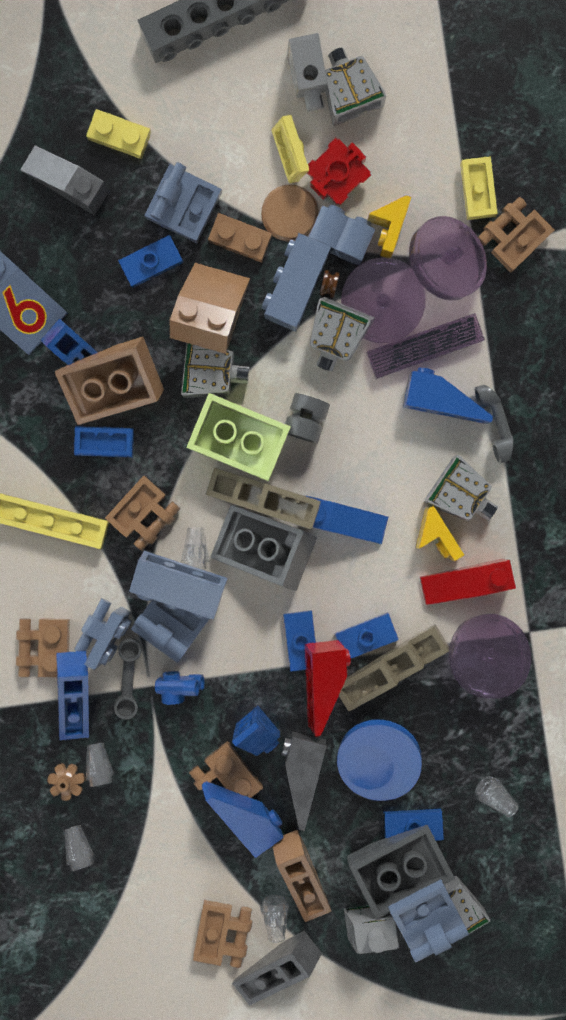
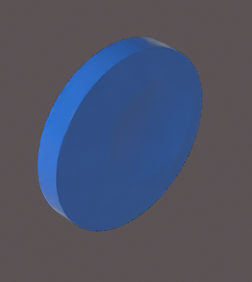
[337,720,422,801]

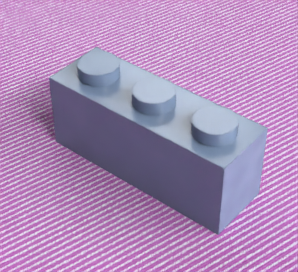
[261,233,331,332]
[129,551,228,620]

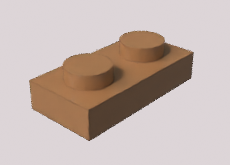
[208,213,272,263]

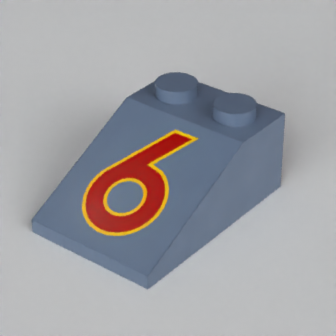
[0,251,68,355]

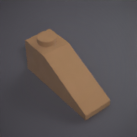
[272,830,332,922]

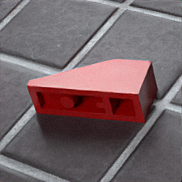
[420,558,516,605]
[305,640,351,736]

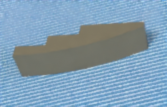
[205,467,321,530]
[339,624,450,711]

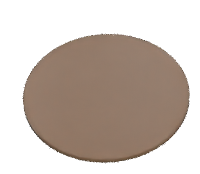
[261,184,318,242]

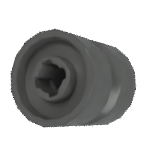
[285,393,330,444]

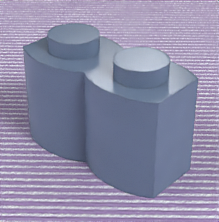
[309,205,375,266]

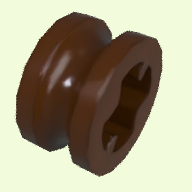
[320,270,339,299]

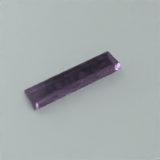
[366,313,485,379]

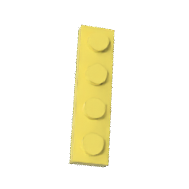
[0,493,109,549]

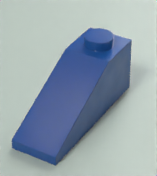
[41,319,98,365]
[403,367,493,424]
[306,495,389,544]
[56,651,89,740]
[232,705,280,756]
[202,781,284,858]

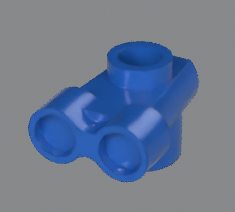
[155,671,205,705]

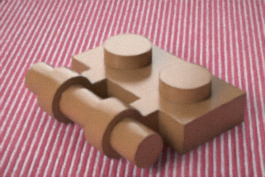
[477,197,554,273]
[105,476,181,551]
[16,618,70,677]
[189,741,263,798]
[193,900,253,968]

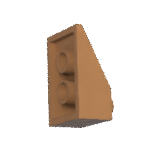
[170,263,250,354]
[55,337,164,425]

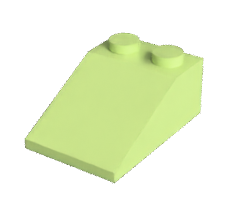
[187,393,291,481]

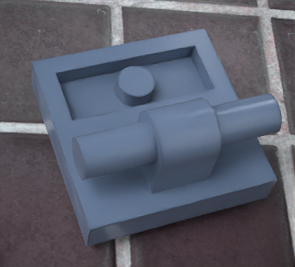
[144,162,222,243]
[74,598,132,670]
[131,600,210,663]
[388,879,469,963]

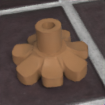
[48,763,85,801]

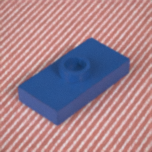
[118,235,183,288]
[74,426,134,458]
[283,610,316,671]
[335,612,399,659]
[384,809,444,841]

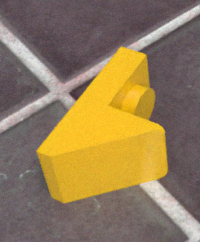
[368,195,412,259]
[416,506,464,561]

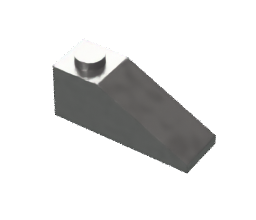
[20,146,109,216]
[281,731,327,831]
[232,931,322,1005]

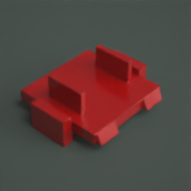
[307,138,371,205]

